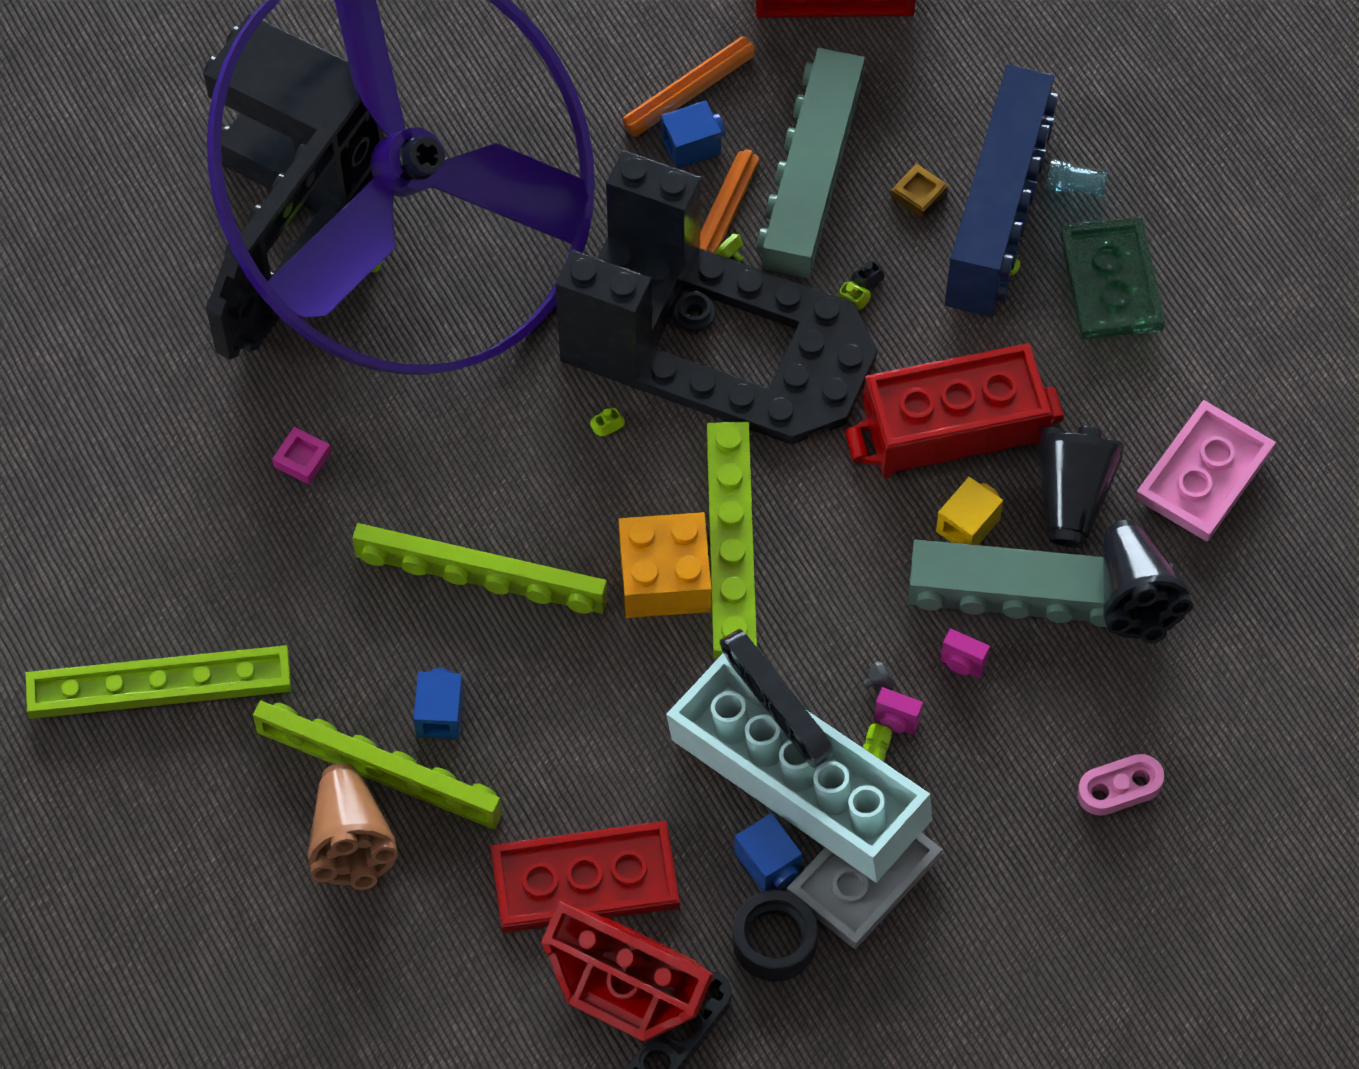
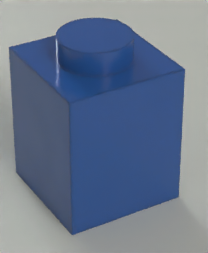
[661,101,726,169]
[413,668,464,740]
[734,813,802,891]

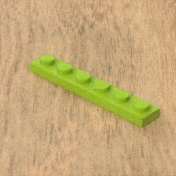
[707,422,757,658]
[352,523,608,614]
[25,645,292,719]
[253,700,502,830]

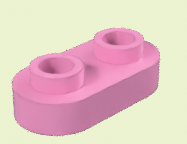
[1077,754,1164,816]

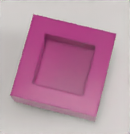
[272,427,332,485]
[940,628,990,678]
[874,687,923,735]

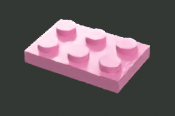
[1135,400,1276,542]

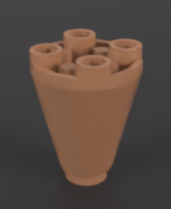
[307,763,398,890]

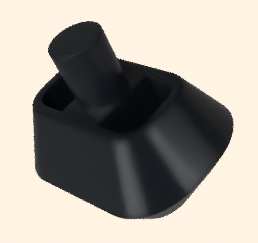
[851,261,885,289]

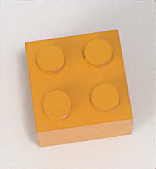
[619,512,712,618]

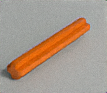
[622,36,755,137]
[700,149,760,253]

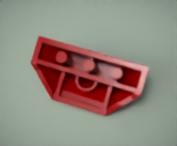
[541,901,714,1042]

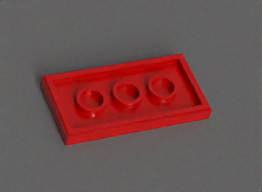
[490,820,680,933]

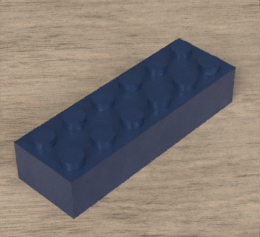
[944,64,1059,317]

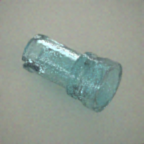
[1046,158,1107,196]

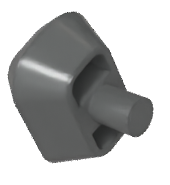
[863,661,896,689]

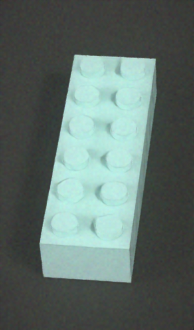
[666,653,933,883]

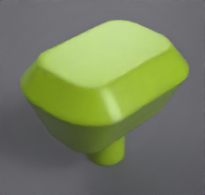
[714,233,744,262]
[838,281,871,310]
[590,408,625,436]

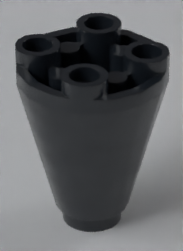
[1039,426,1124,548]
[1103,520,1193,644]

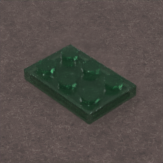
[1060,217,1165,340]

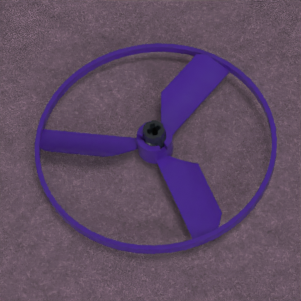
[207,0,595,375]

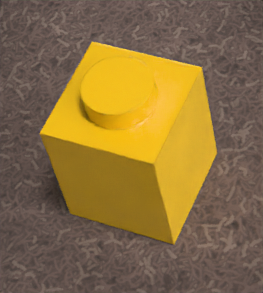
[936,477,1003,545]

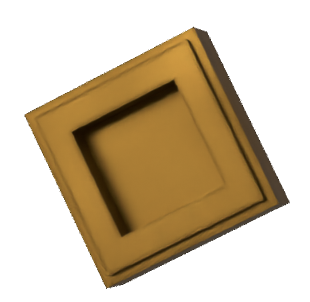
[891,163,948,219]

